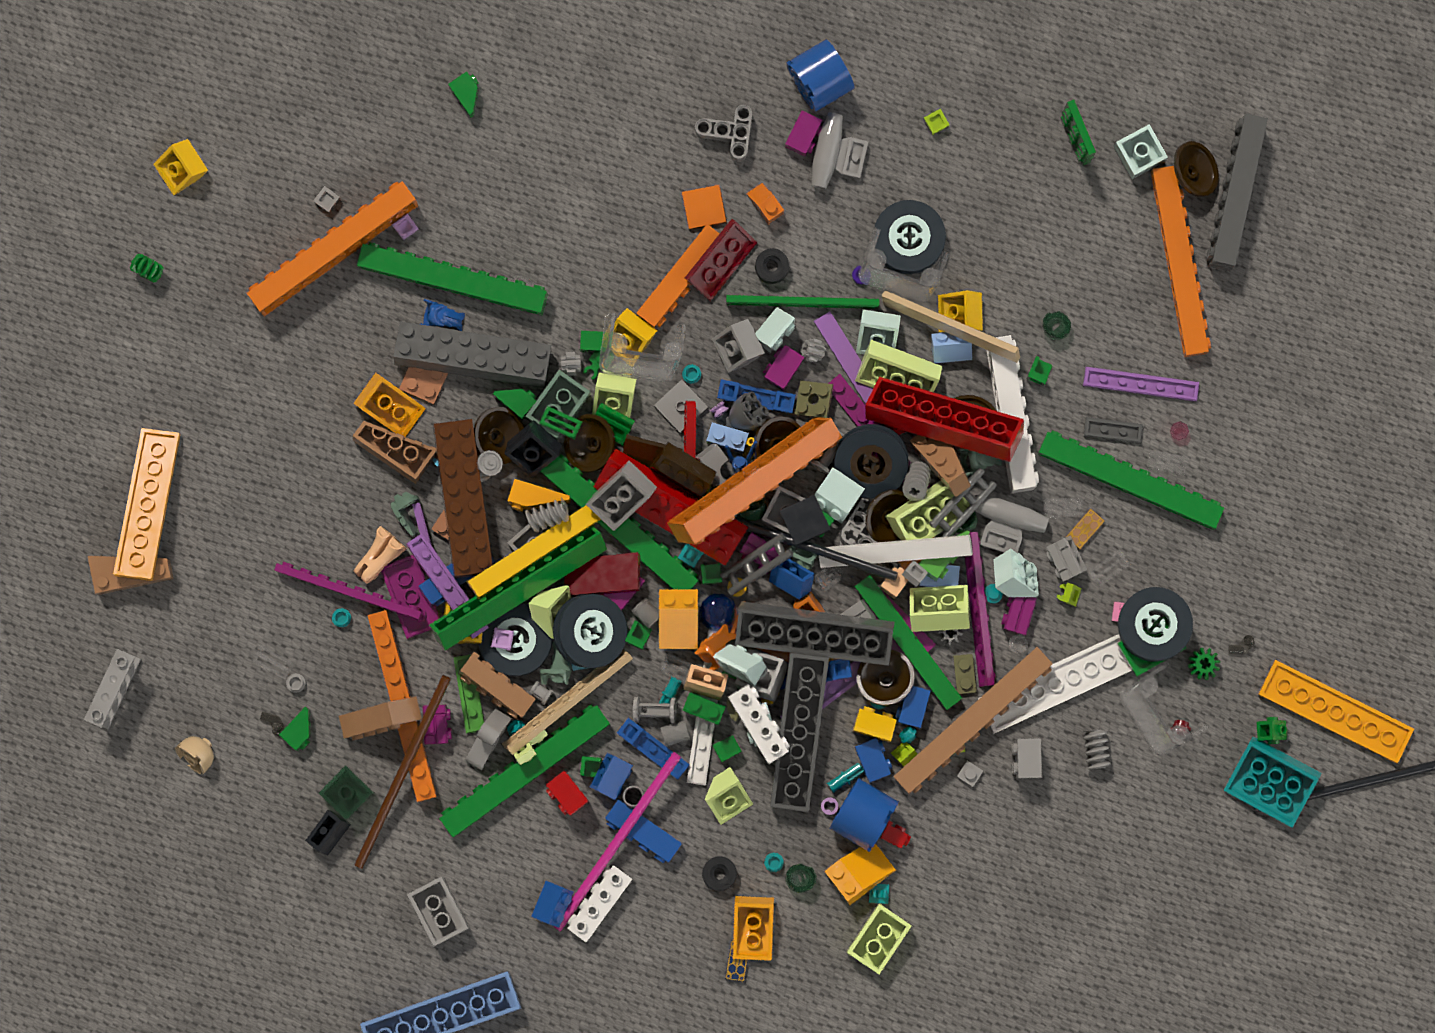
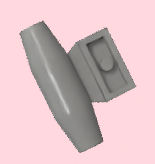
[811,112,868,190]
[975,495,1049,553]

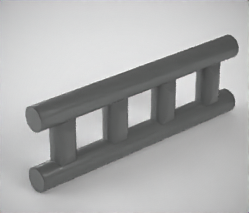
[929,468,997,537]
[720,533,794,596]

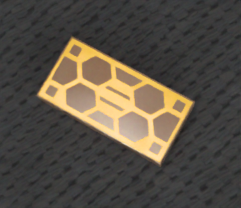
[1066,508,1105,550]

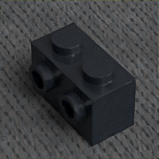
[305,810,351,855]

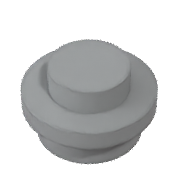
[286,673,306,693]

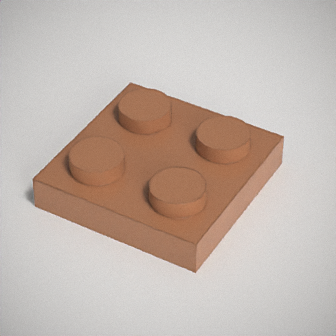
[399,367,448,404]

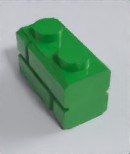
[682,693,726,726]

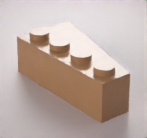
[352,421,437,484]
[910,435,971,497]
[88,556,174,595]
[459,652,535,719]
[339,696,422,741]

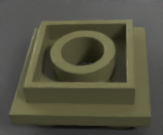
[795,381,833,418]

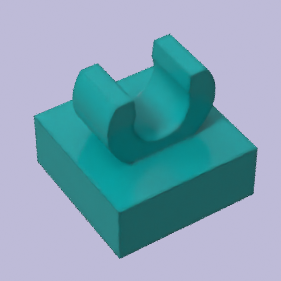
[678,543,703,568]
[869,884,889,904]

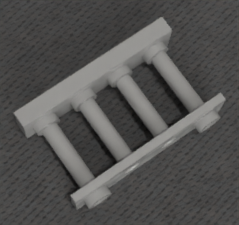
[84,649,141,730]

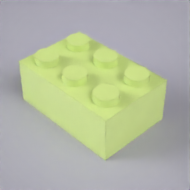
[910,585,970,632]
[846,904,911,974]

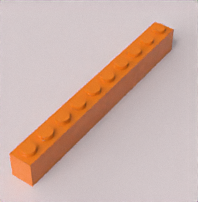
[1151,166,1211,358]
[368,610,437,802]

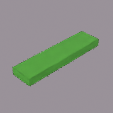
[453,654,484,734]

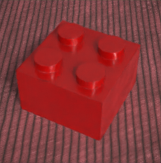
[546,771,589,816]

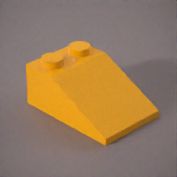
[353,372,426,437]
[508,479,571,512]
[659,590,698,649]
[825,843,896,905]
[733,896,774,960]

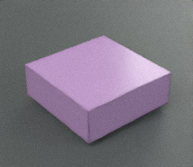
[392,214,419,241]
[491,628,514,650]

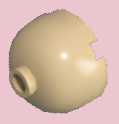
[175,736,214,774]

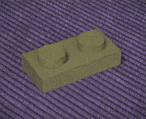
[953,654,976,694]

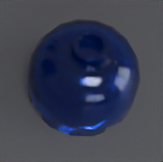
[699,593,737,631]

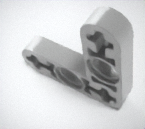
[840,497,888,566]

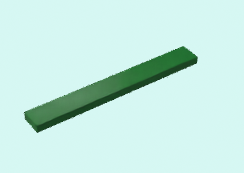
[726,295,879,309]
[854,575,962,710]

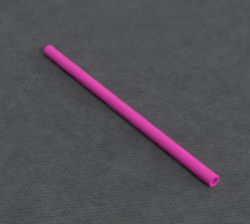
[553,752,681,931]

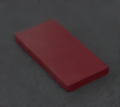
[685,219,758,302]
[564,552,640,597]

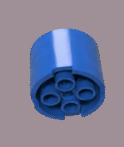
[786,39,855,112]
[829,778,899,852]

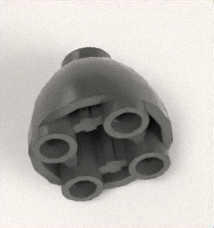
[726,392,769,431]

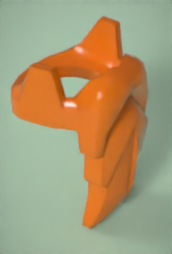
[694,624,736,671]

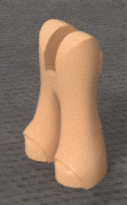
[354,526,407,584]

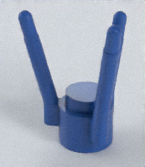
[725,441,757,474]

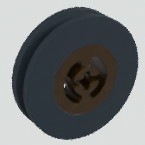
[835,424,908,498]

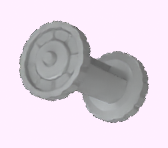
[809,432,845,475]
[477,451,503,483]
[632,697,677,723]

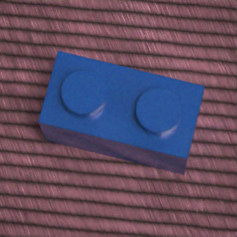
[769,559,814,600]
[895,686,930,729]
[855,738,893,783]
[590,753,633,800]
[531,881,574,928]

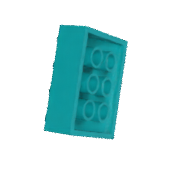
[1223,736,1322,828]

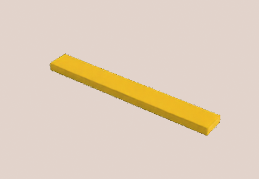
[467,505,601,599]

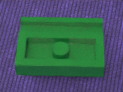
[595,403,635,445]

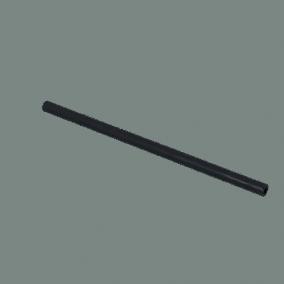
[734,517,898,581]
[1253,761,1435,813]

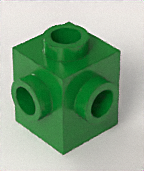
[1256,717,1287,744]

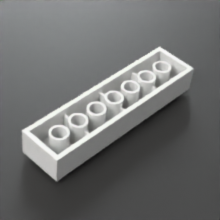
[987,335,1039,494]

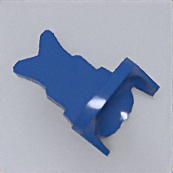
[420,299,465,331]

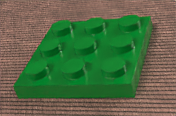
[1060,100,1096,166]

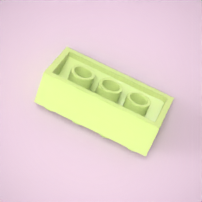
[855,340,942,392]
[886,481,970,541]

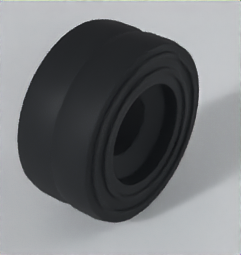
[755,248,789,284]
[702,856,737,891]

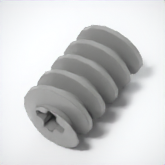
[903,461,931,501]
[525,498,569,532]
[1083,729,1111,770]

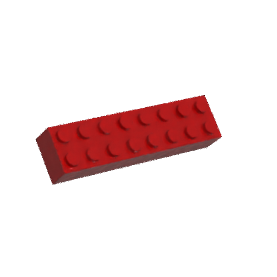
[865,377,1024,462]
[593,449,748,566]

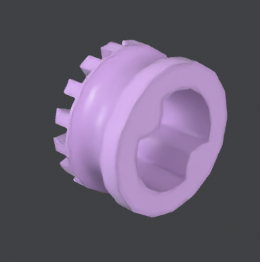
[710,401,729,418]
[821,798,838,815]

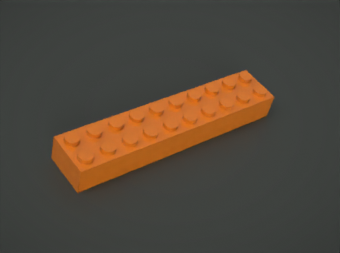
[247,181,419,317]
[667,417,842,545]

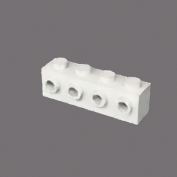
[728,685,790,764]
[567,865,632,942]

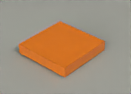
[682,185,726,230]

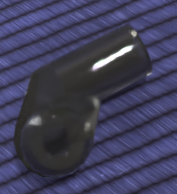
[1228,635,1255,654]
[260,711,284,736]

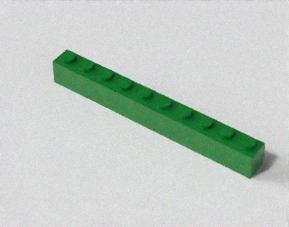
[357,242,548,316]
[1038,430,1224,530]
[540,454,699,590]
[430,525,607,651]
[439,704,610,838]

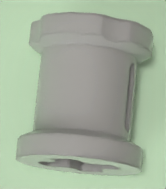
[529,681,553,705]

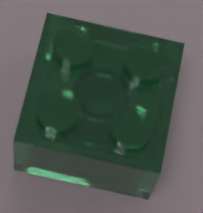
[319,765,375,820]

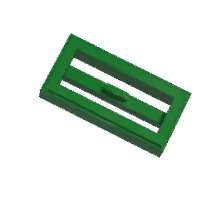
[539,406,582,440]

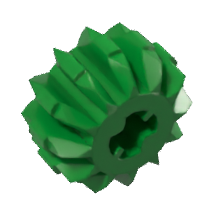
[130,254,164,282]
[1187,648,1221,680]

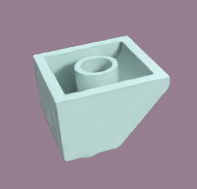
[856,309,901,354]
[815,468,864,523]
[713,644,766,686]

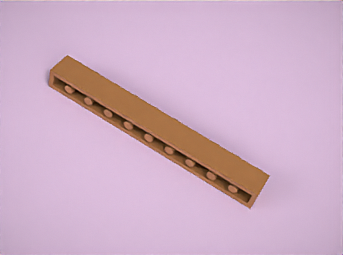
[893,647,1053,794]

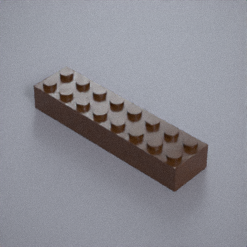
[433,419,492,579]

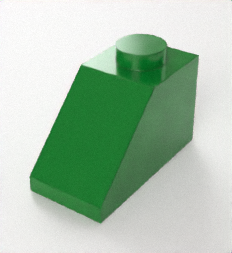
[448,71,479,118]
[493,389,537,420]
[279,706,311,751]

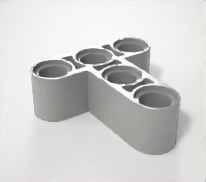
[695,105,752,162]
[465,708,512,770]

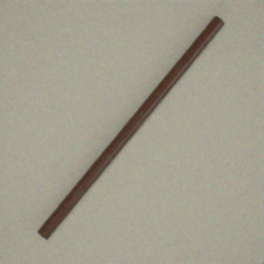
[354,675,451,869]

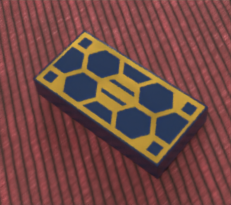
[725,940,748,982]

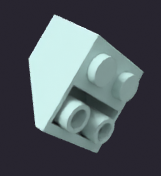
[755,307,795,353]
[993,548,1039,597]

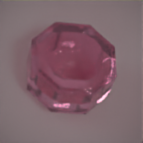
[1169,421,1189,441]

